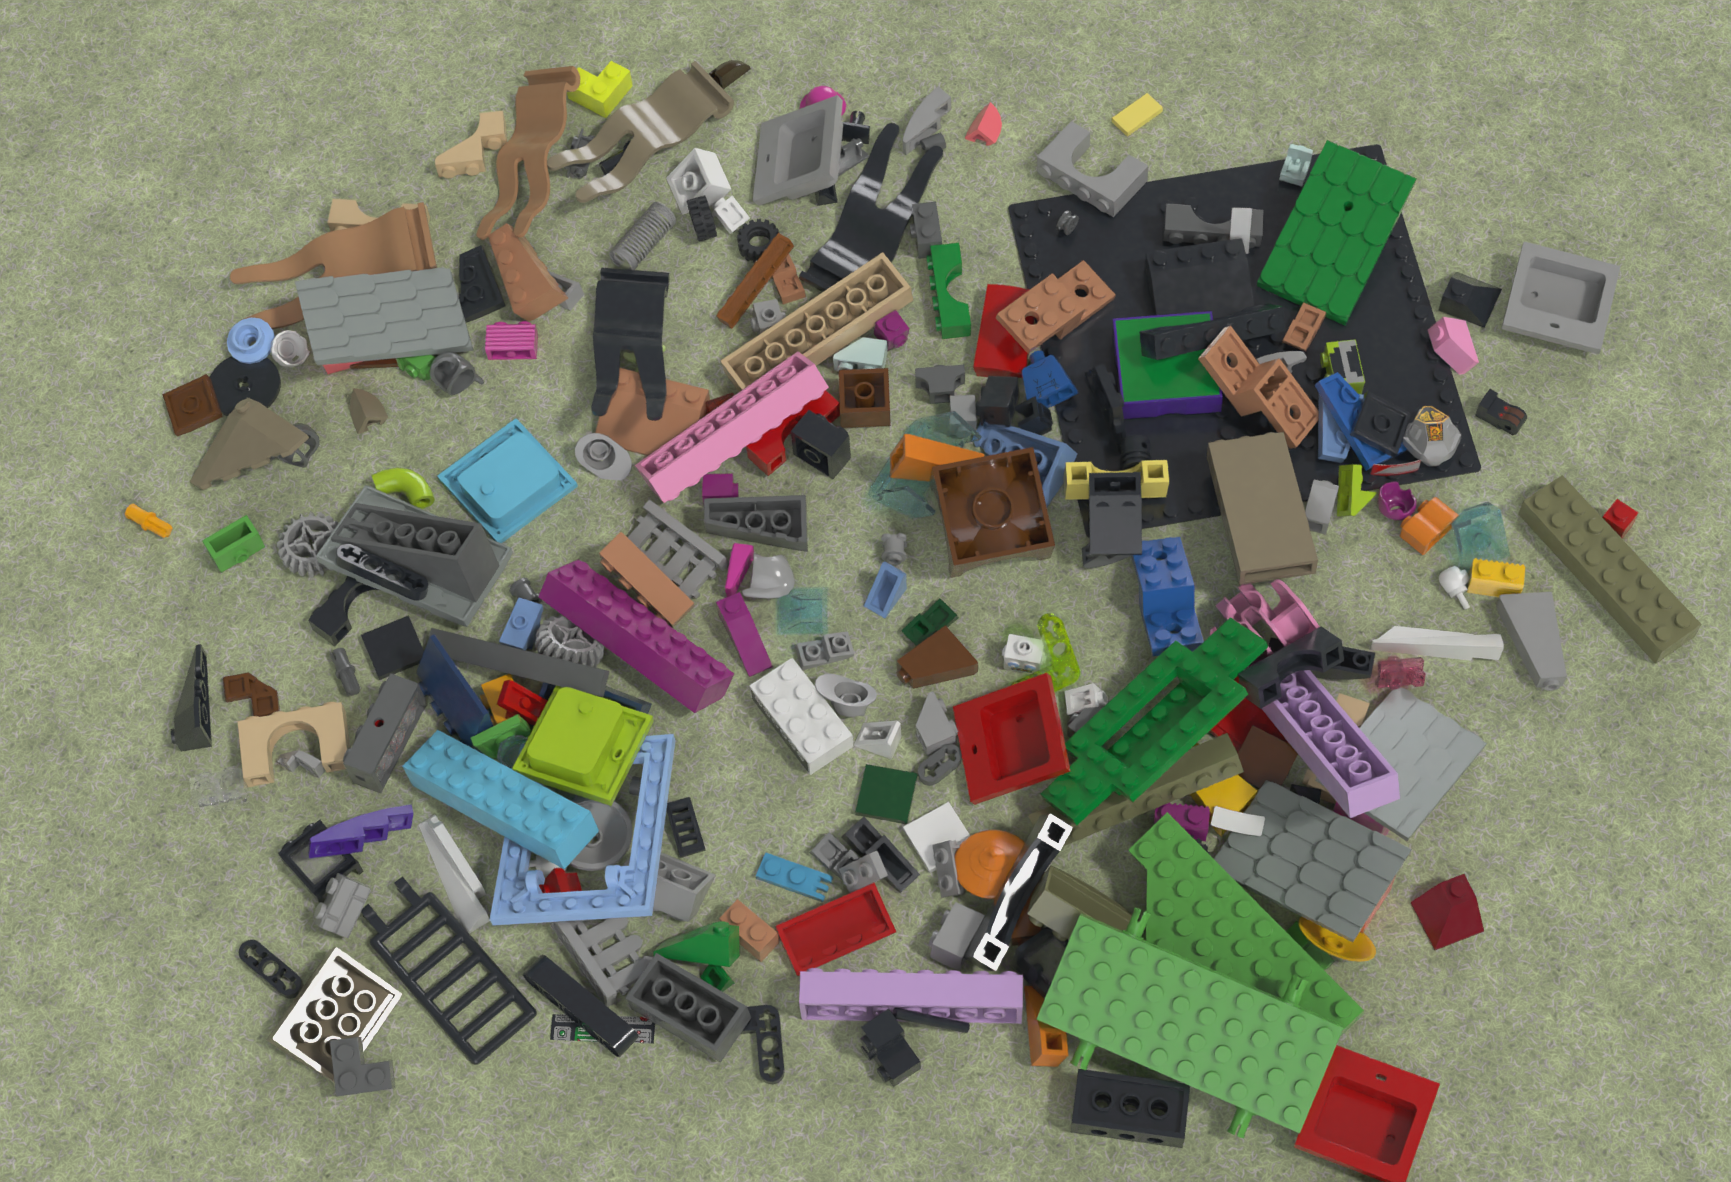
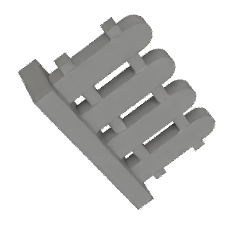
[628,499,729,599]
[549,917,653,1007]

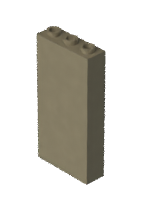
[1207,432,1318,585]

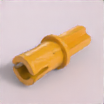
[125,504,173,538]

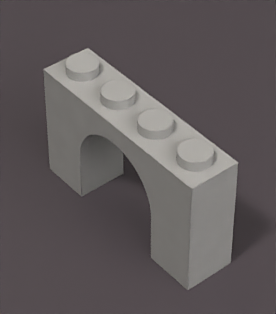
[1037,121,1148,217]

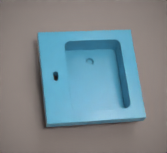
[437,418,578,543]

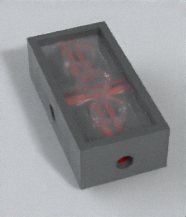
[343,673,427,793]

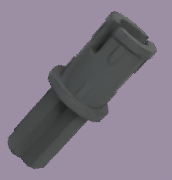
[330,648,360,696]

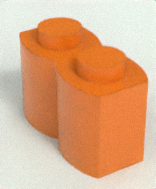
[1400,497,1459,555]

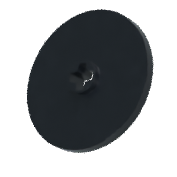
[210,356,281,416]

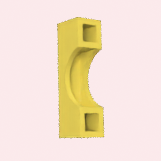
[1063,460,1169,500]

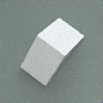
[854,721,901,759]

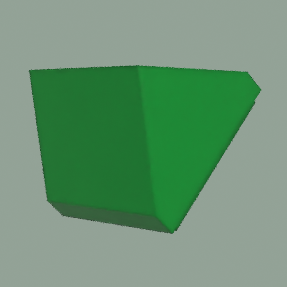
[700,964,735,992]

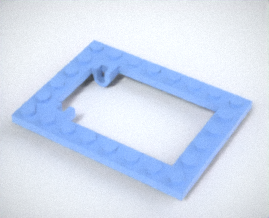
[490,734,676,925]

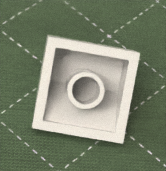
[666,148,731,215]

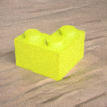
[567,61,633,118]

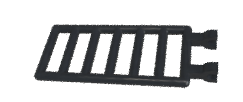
[361,876,537,1065]

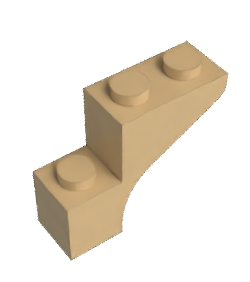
[435,111,507,178]

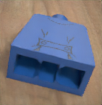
[1022,351,1078,408]

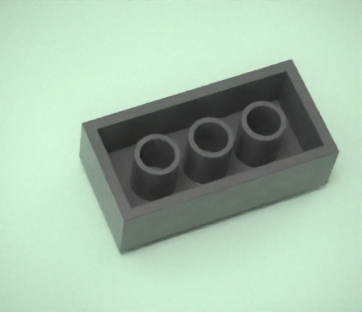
[625,953,751,1063]

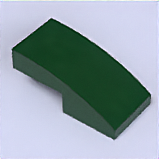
[901,598,959,646]

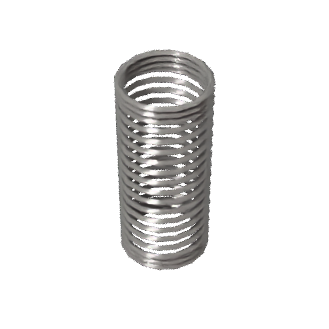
[609,202,676,270]

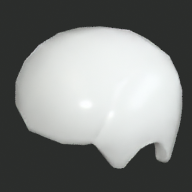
[270,330,310,368]

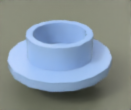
[227,317,275,364]

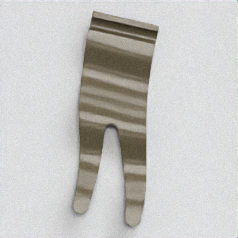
[547,61,734,203]

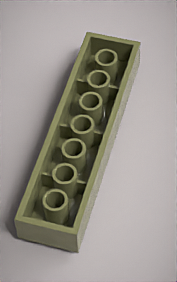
[1518,475,1702,664]

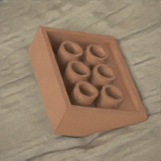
[595,368,711,456]

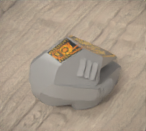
[1402,406,1461,466]

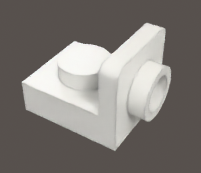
[711,196,750,234]
[1065,683,1108,717]

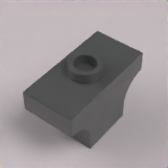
[915,364,965,404]

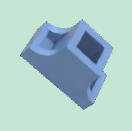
[499,597,543,651]

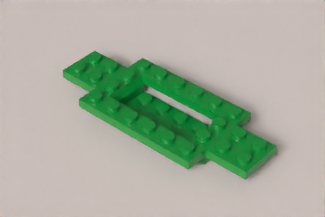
[1040,617,1268,826]

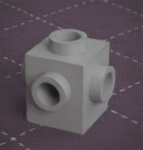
[750,299,786,335]

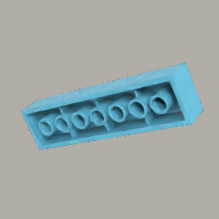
[402,730,599,869]

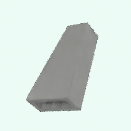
[1496,592,1567,691]

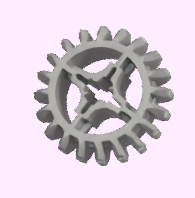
[277,511,339,578]
[535,614,605,668]

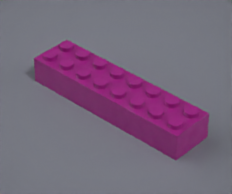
[538,559,734,713]

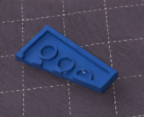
[1315,372,1407,471]

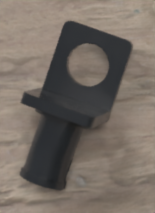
[842,111,870,144]

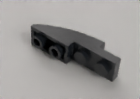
[1269,637,1375,680]

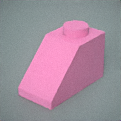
[1428,317,1479,375]

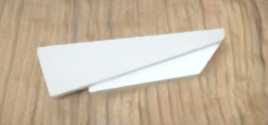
[1370,626,1504,661]
[419,815,490,934]

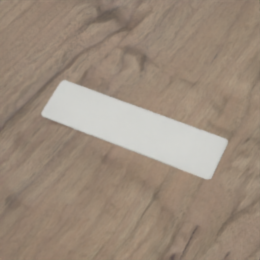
[1230,208,1252,254]

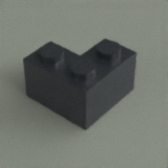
[860,1009,921,1087]

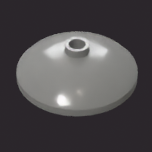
[569,797,632,871]

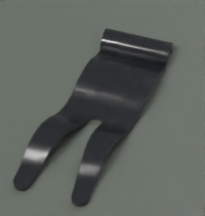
[799,123,943,292]
[591,267,670,421]

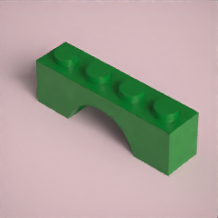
[926,243,971,339]

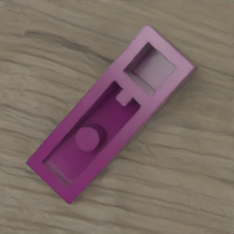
[716,592,773,677]

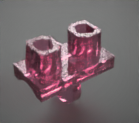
[1375,656,1426,690]

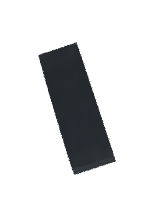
[841,817,920,893]

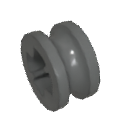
[1056,210,1079,235]

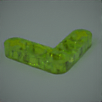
[1010,613,1080,692]

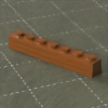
[716,233,794,329]

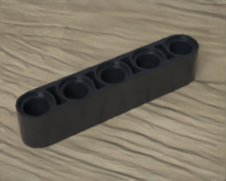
[523,954,639,1058]

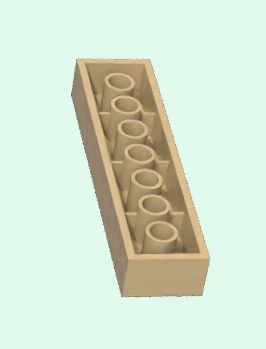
[721,252,913,392]

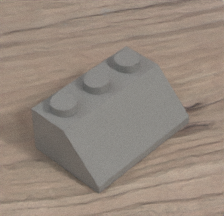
[623,852,716,922]

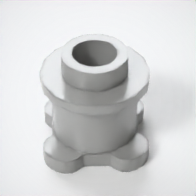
[881,533,907,565]

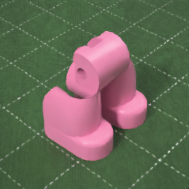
[1210,579,1320,671]

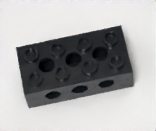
[1070,1069,1190,1148]

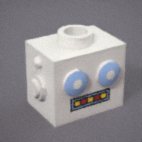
[1002,634,1047,675]

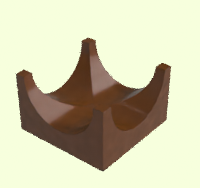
[929,447,1055,578]

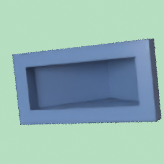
[864,561,907,618]

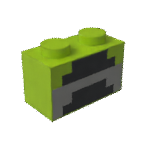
[1320,340,1365,394]

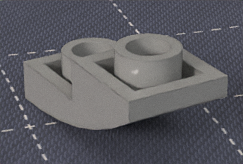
[795,631,854,670]

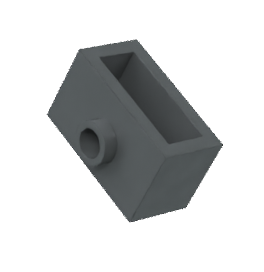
[910,201,942,259]

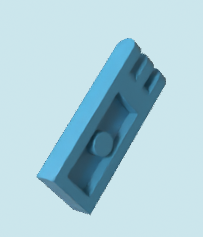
[756,853,833,902]

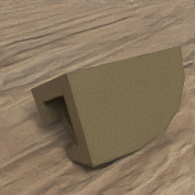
[350,388,388,434]

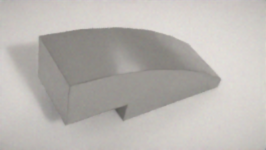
[902,86,951,155]

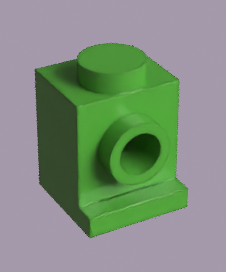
[396,355,434,381]

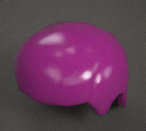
[1377,482,1417,521]

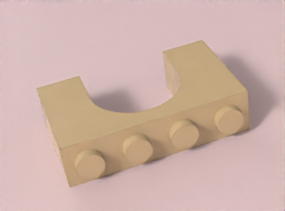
[237,702,350,787]

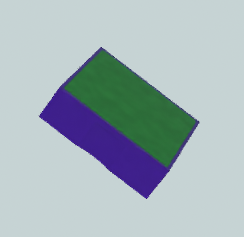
[1112,311,1223,419]

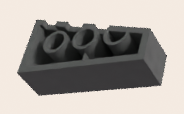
[704,495,808,552]

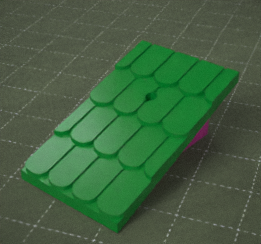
[1257,140,1417,326]

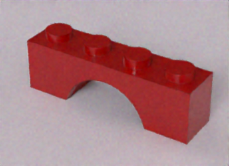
[746,390,840,476]

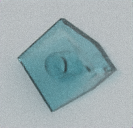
[1451,502,1510,571]
[777,587,828,635]

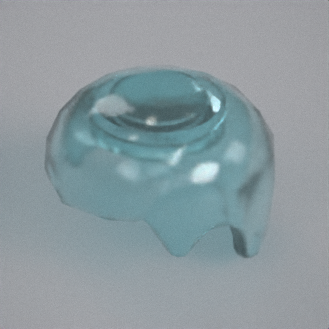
[497,735,528,769]

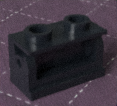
[976,376,1020,427]

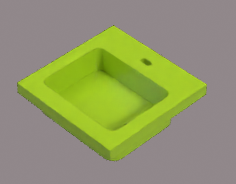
[512,685,654,806]

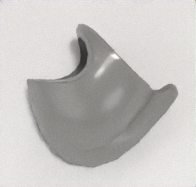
[742,553,795,598]

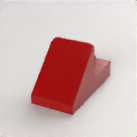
[496,680,548,725]

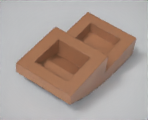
[772,254,806,305]
[1283,303,1326,352]

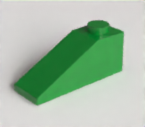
[653,921,740,967]

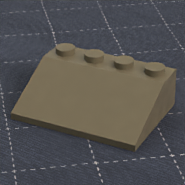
[266,947,402,1083]

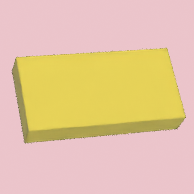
[1112,93,1163,137]

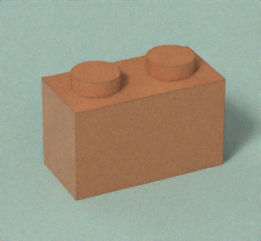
[719,899,779,962]

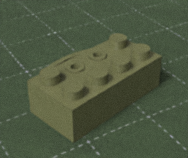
[1027,865,1140,941]

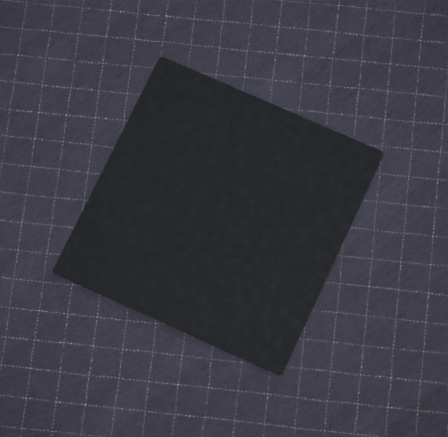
[1008,144,1481,538]

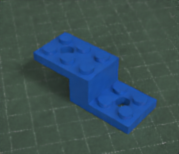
[1131,537,1204,657]

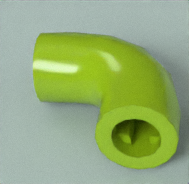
[371,467,435,509]

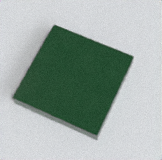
[855,764,918,824]

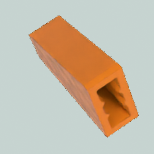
[890,434,984,482]

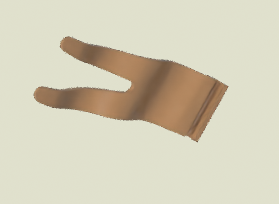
[476,66,580,240]
[230,202,437,329]

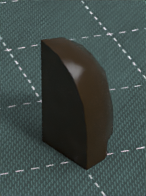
[709,60,751,89]

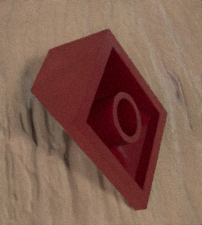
[1411,874,1484,951]

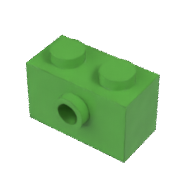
[202,515,265,573]

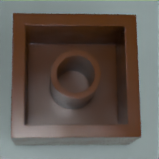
[839,368,891,428]

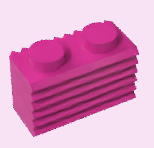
[485,321,538,360]

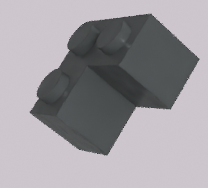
[330,1036,395,1097]

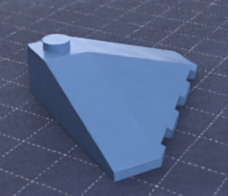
[973,419,1077,507]

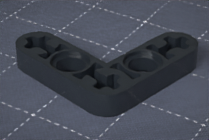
[741,1005,785,1085]

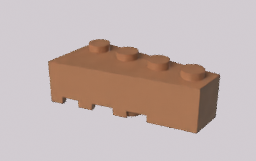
[488,223,568,322]
[599,532,695,627]

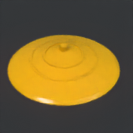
[1299,916,1376,962]

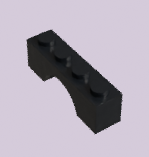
[308,576,381,646]
[1238,626,1344,709]

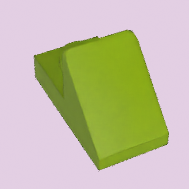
[1337,465,1377,516]

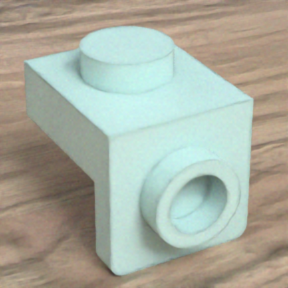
[1279,144,1313,186]

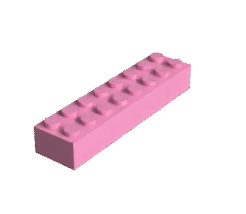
[635,352,829,503]

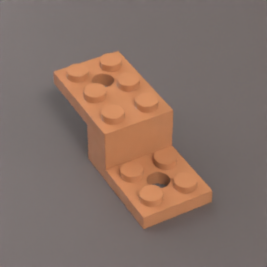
[996,260,1116,354]
[1198,326,1319,449]

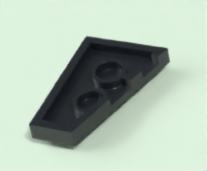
[459,245,506,323]

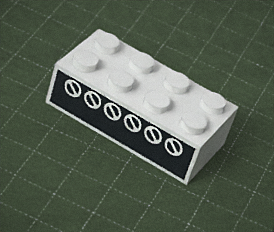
[749,658,854,775]

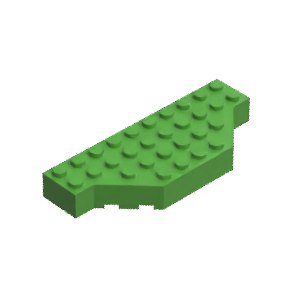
[1128,812,1365,1037]

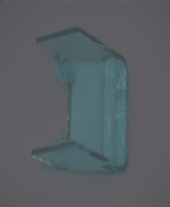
[868,411,982,519]

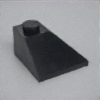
[1439,272,1502,328]

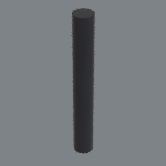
[892,1008,970,1033]

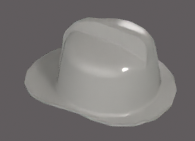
[575,433,632,481]
[815,674,877,717]

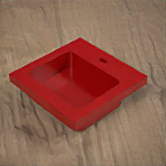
[953,673,1071,805]
[1294,1045,1440,1182]

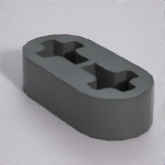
[918,744,962,786]

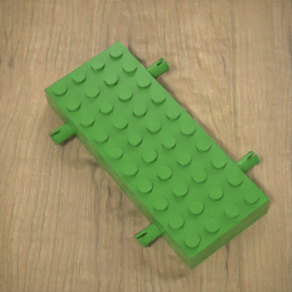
[1037,907,1343,1139]

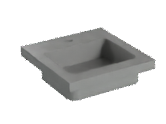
[753,95,843,206]
[1501,241,1621,354]

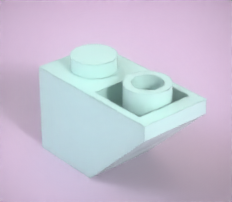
[833,337,888,372]

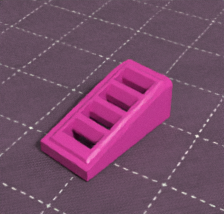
[725,543,754,597]

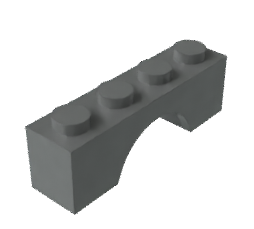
[1163,204,1263,249]

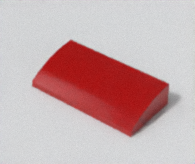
[973,284,1035,378]
[775,883,896,976]

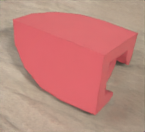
[965,102,1002,146]

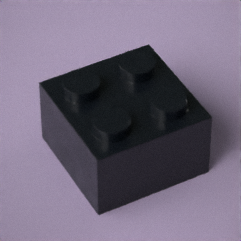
[791,410,851,479]

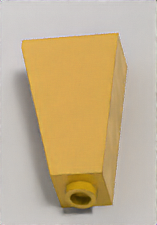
[1190,743,1258,837]

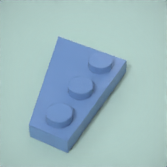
[1318,394,1364,463]

